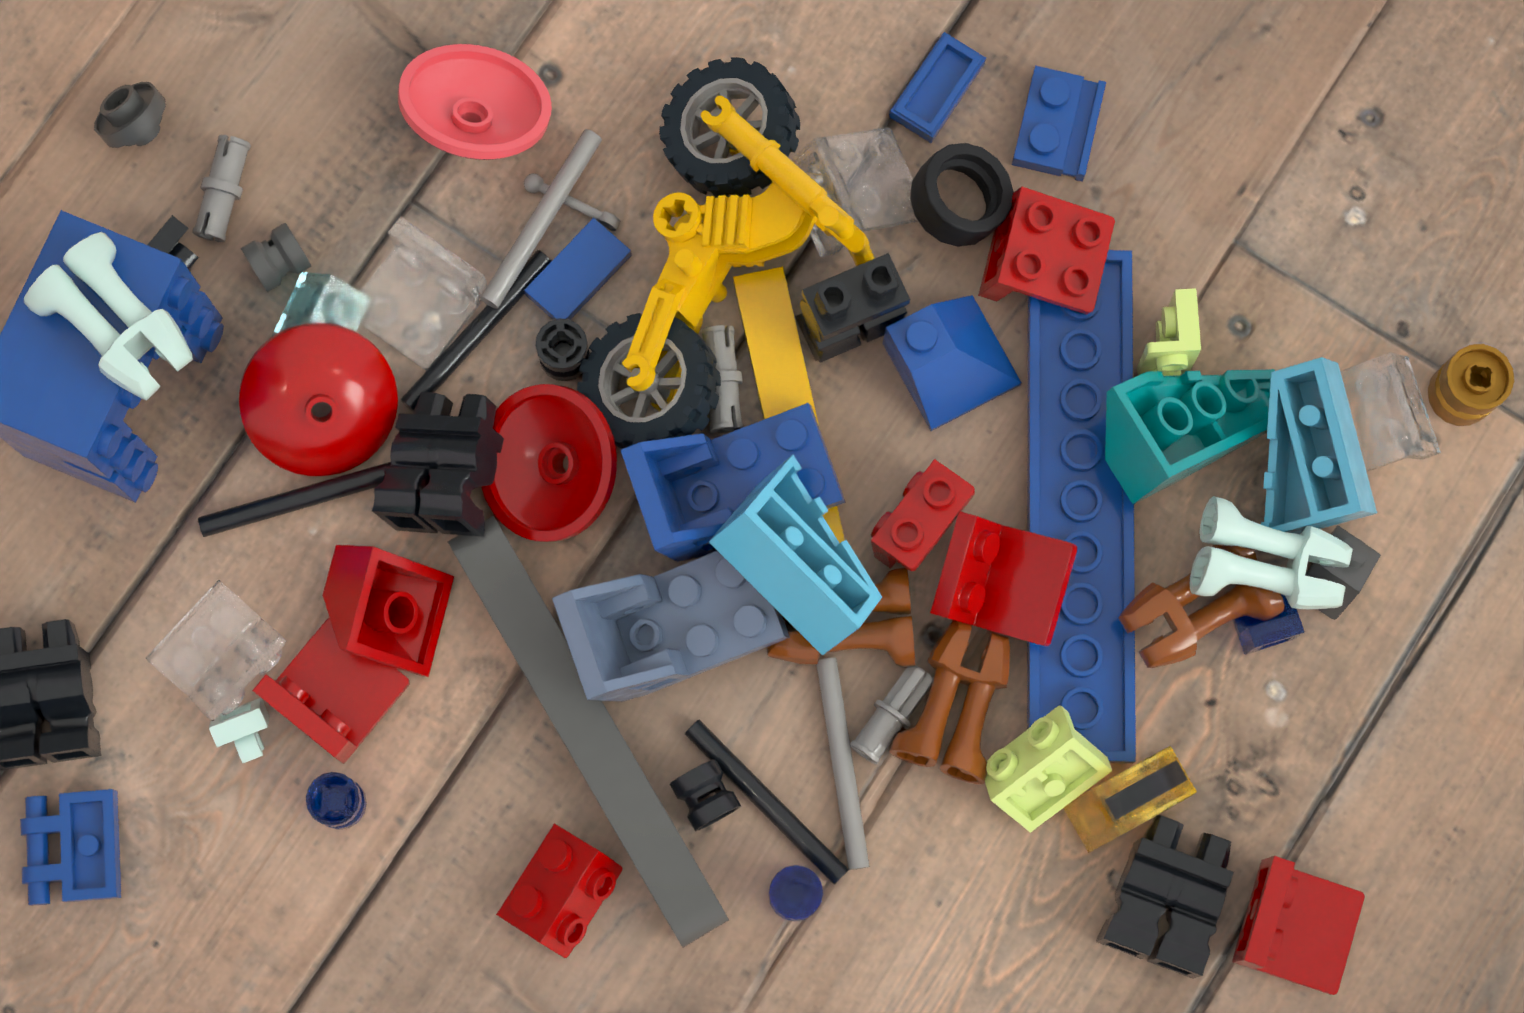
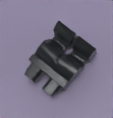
[795,253,910,363]
[372,392,504,537]
[0,619,101,771]
[1096,815,1234,979]

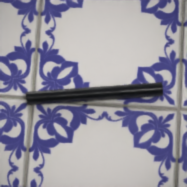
[400,250,551,412]
[198,462,391,537]
[685,719,849,885]

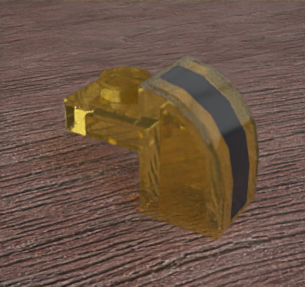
[1064,746,1197,853]

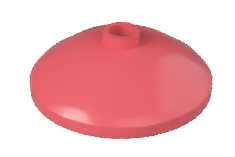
[398,44,552,160]

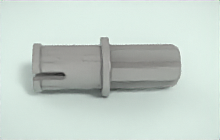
[850,665,933,765]

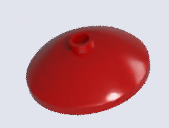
[239,322,398,476]
[481,384,617,542]

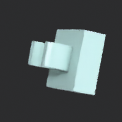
[209,698,270,763]

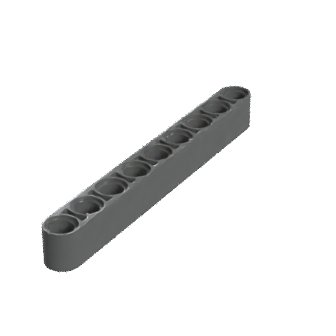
[448,516,729,948]

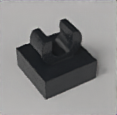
[148,215,199,269]

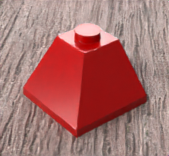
[322,545,454,677]

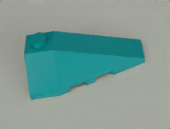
[1105,369,1275,504]

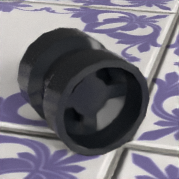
[535,318,590,381]
[670,759,741,832]

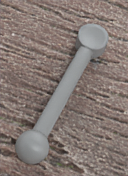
[524,173,621,231]

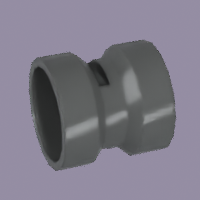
[241,223,312,292]

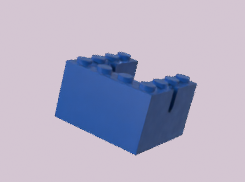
[0,210,224,503]

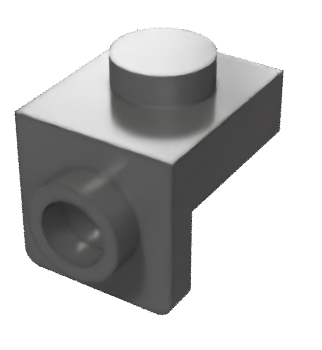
[1305,525,1381,620]

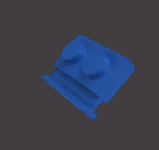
[1012,65,1106,182]

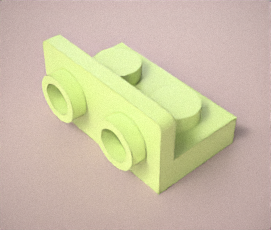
[1137,288,1201,376]
[985,706,1112,833]

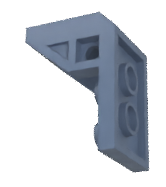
[552,551,790,702]

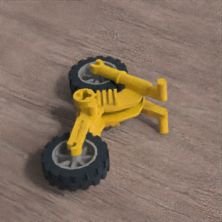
[577,57,875,449]

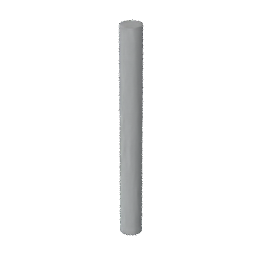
[480,129,602,309]
[816,657,870,870]

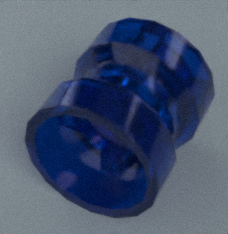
[306,772,367,830]
[768,865,823,922]

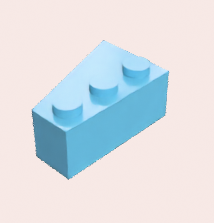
[1261,357,1377,534]
[709,454,882,655]

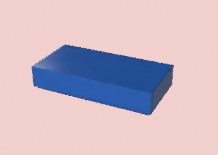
[889,32,986,143]
[524,218,632,320]

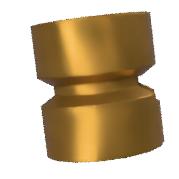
[1428,344,1515,426]

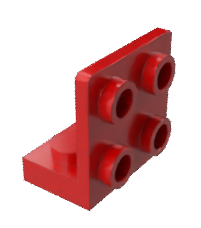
[978,186,1115,314]
[930,511,1078,646]
[252,618,410,764]
[1232,856,1365,995]

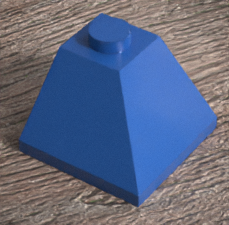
[882,295,1022,431]

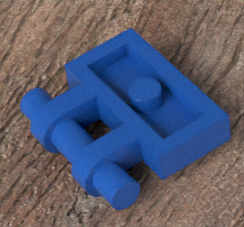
[20,789,121,906]

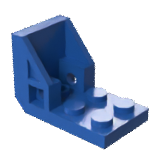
[621,403,846,562]

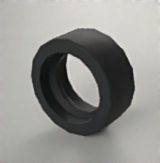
[910,143,1014,247]

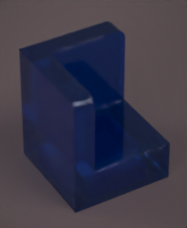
[1233,594,1305,655]

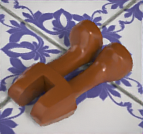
[1118,545,1284,668]
[767,568,915,667]
[889,620,1010,784]

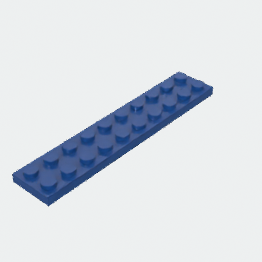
[1027,250,1136,764]

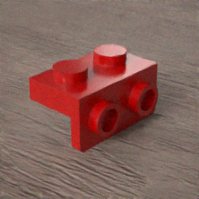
[871,459,975,571]
[496,823,623,958]

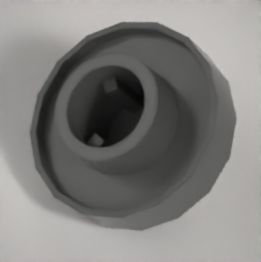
[94,82,166,148]

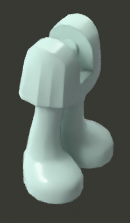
[24,232,193,401]
[1190,496,1353,610]

